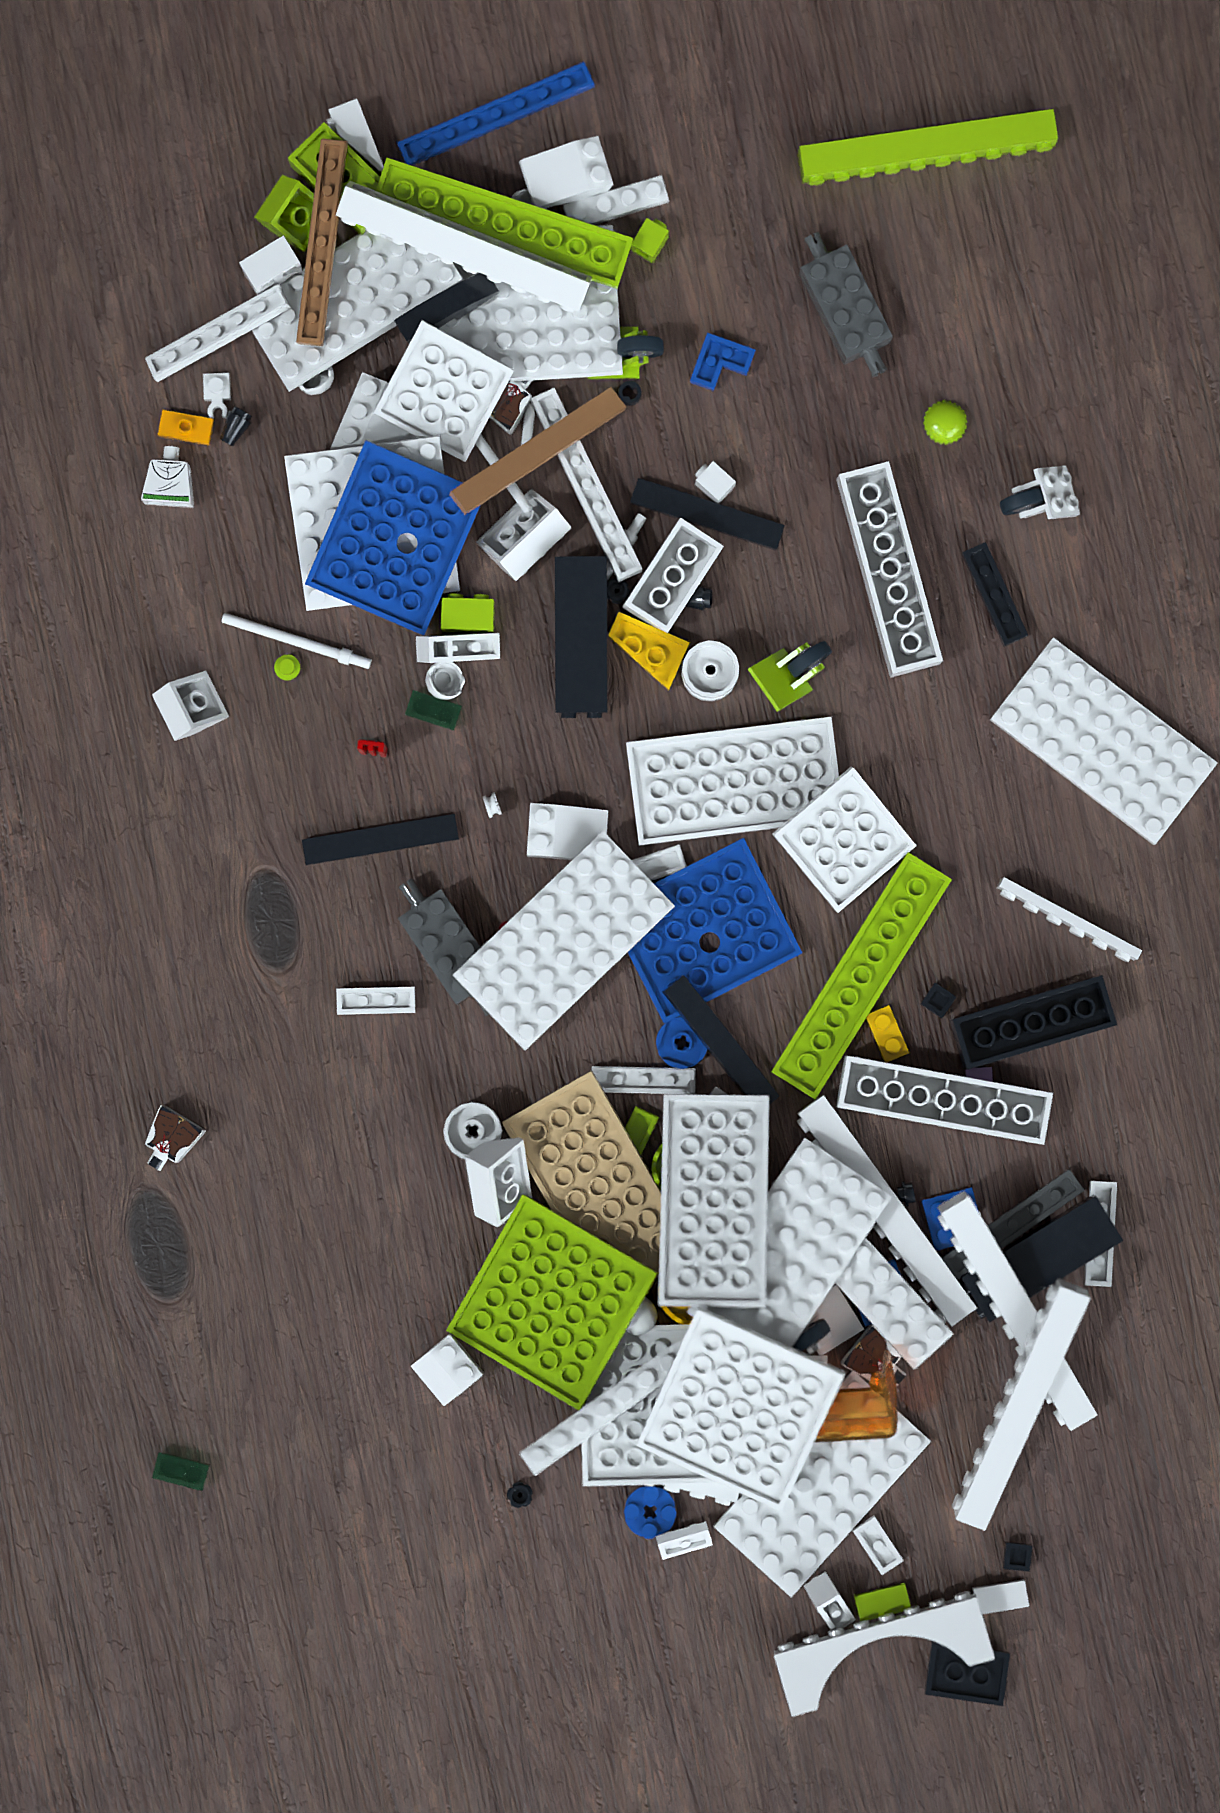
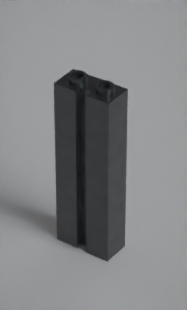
[555,556,607,718]
[960,1194,1124,1323]

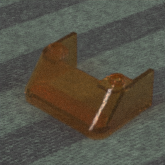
[813,1350,898,1443]

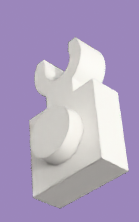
[203,373,231,419]

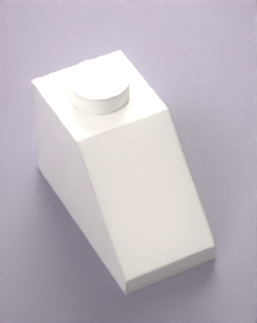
[804,1572,856,1630]

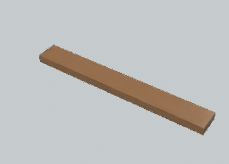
[296,139,348,346]
[449,387,626,515]

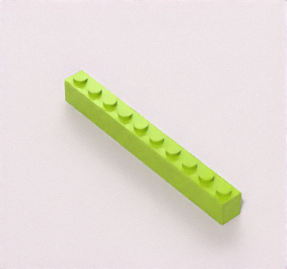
[798,109,1058,185]

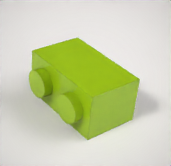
[441,594,495,633]

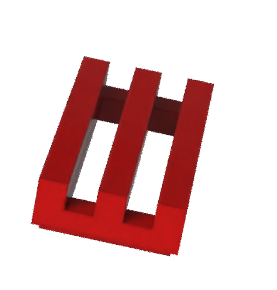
[357,739,388,757]

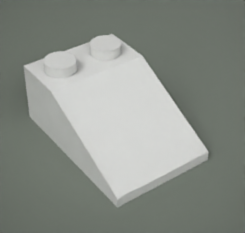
[519,136,613,208]
[527,803,608,860]

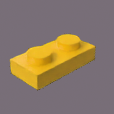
[866,1005,909,1063]

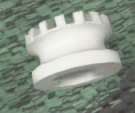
[482,792,502,818]

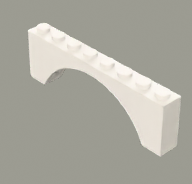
[774,1591,995,1717]

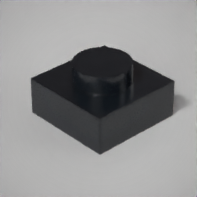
[920,983,956,1019]
[1003,1541,1032,1572]

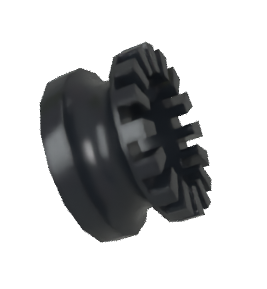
[618,381,642,406]

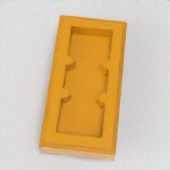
[158,410,214,445]

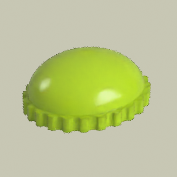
[923,400,967,445]

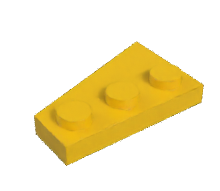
[608,612,690,691]

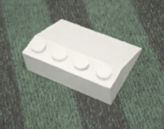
[330,372,419,450]

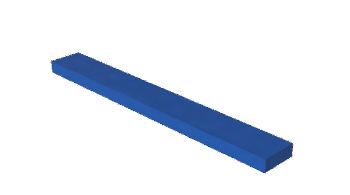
[397,61,595,166]

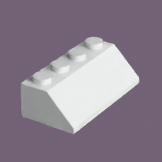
[622,518,724,633]

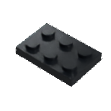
[924,1641,1010,1706]

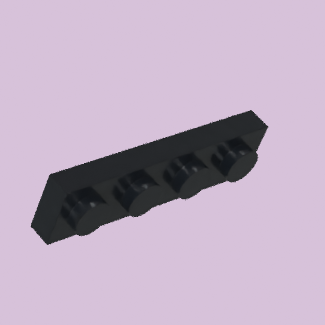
[961,542,1028,647]

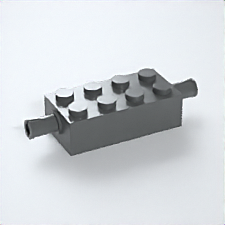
[799,232,893,377]
[398,878,489,1016]

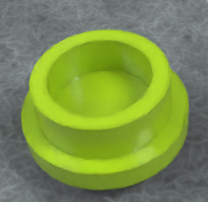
[274,655,300,681]

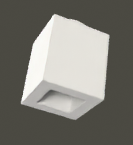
[695,461,736,504]

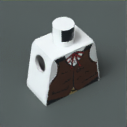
[489,380,533,435]
[145,1105,206,1171]
[840,1324,906,1386]

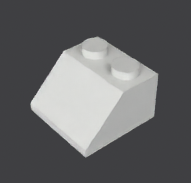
[152,671,229,741]
[411,1333,484,1406]

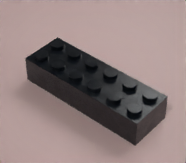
[949,975,1117,1070]

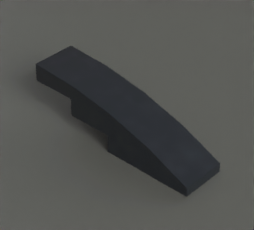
[394,273,500,344]

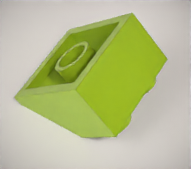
[254,175,314,252]

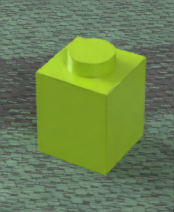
[631,218,669,263]

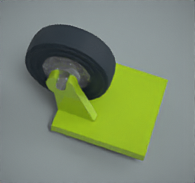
[588,327,664,379]
[748,641,832,712]

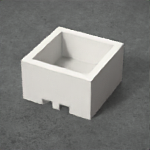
[239,236,303,295]

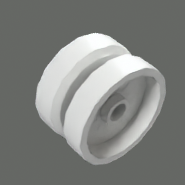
[681,641,739,701]
[444,1102,502,1159]

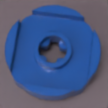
[656,1017,707,1069]
[624,1485,676,1539]

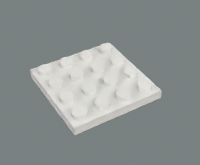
[374,320,514,462]
[772,767,916,913]

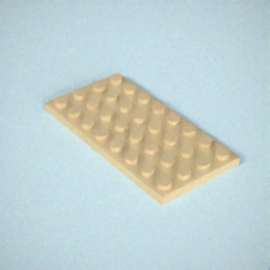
[502,1071,661,1274]

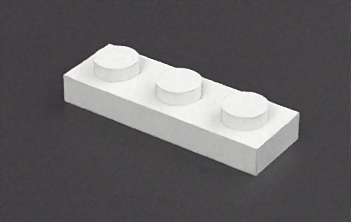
[336,987,416,1015]

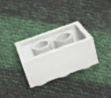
[476,489,571,581]
[465,1137,532,1227]

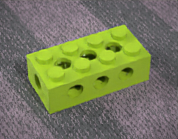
[288,122,380,235]

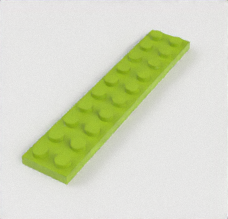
[376,158,633,289]
[771,852,952,1099]

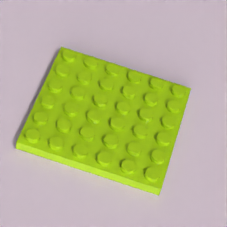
[446,1194,658,1410]

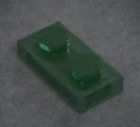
[405,690,462,731]
[152,1452,210,1491]

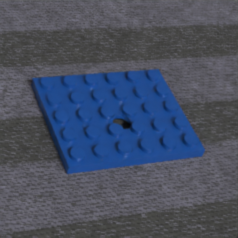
[305,440,480,636]
[627,838,802,1024]

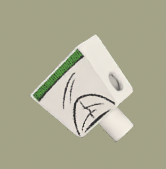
[141,446,194,508]

